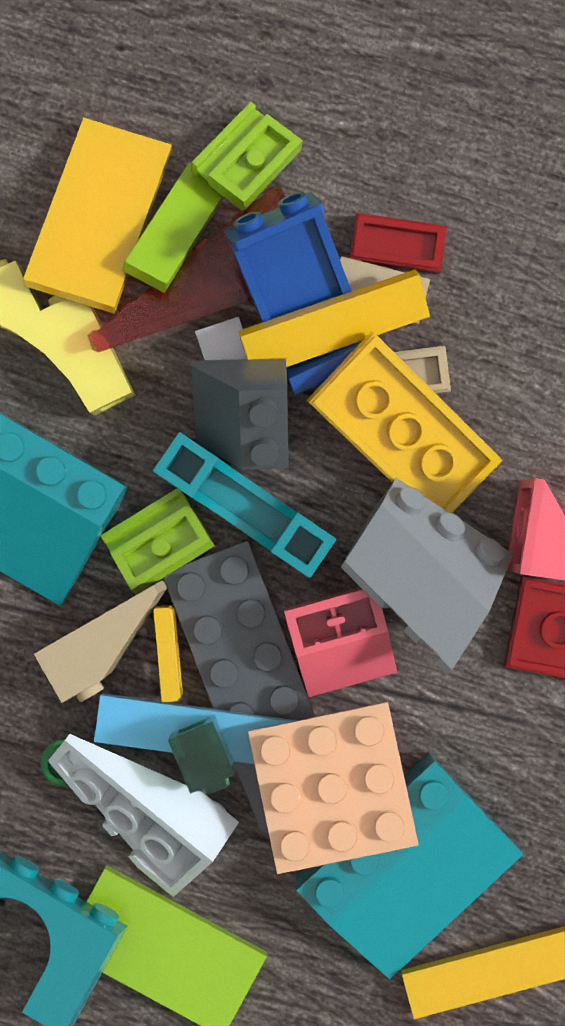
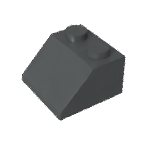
[191,358,289,470]

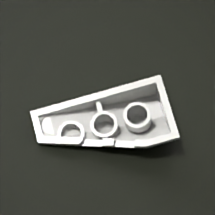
[48,734,239,897]

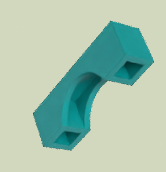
[153,432,337,578]

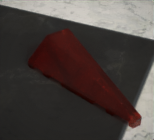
[87,186,286,352]

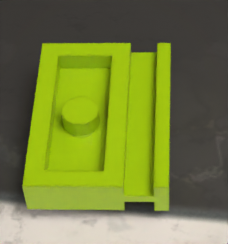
[191,102,303,211]
[101,488,215,595]

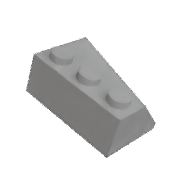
[341,478,513,676]

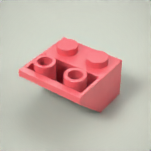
[284,587,397,697]

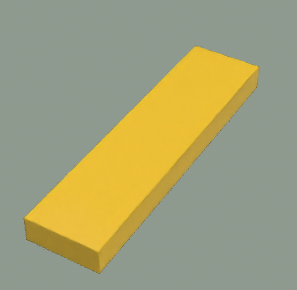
[238,269,430,367]
[401,926,565,1019]

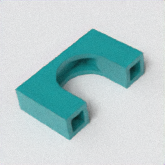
[0,851,127,1026]

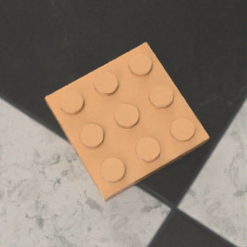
[248,702,419,874]

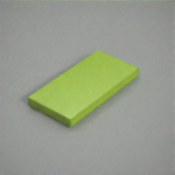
[87,865,267,1026]

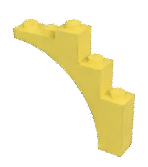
[0,259,136,415]

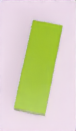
[122,163,224,293]

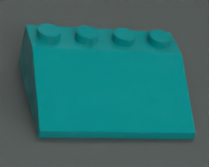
[0,412,130,606]
[296,753,524,979]

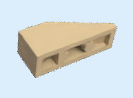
[34,580,167,703]

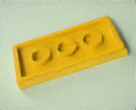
[23,117,172,314]
[306,332,503,513]

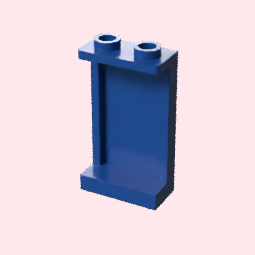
[224,192,362,395]

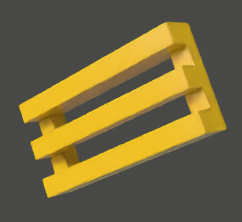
[153,605,183,703]

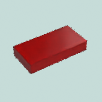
[350,213,447,274]

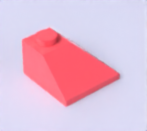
[507,478,565,580]

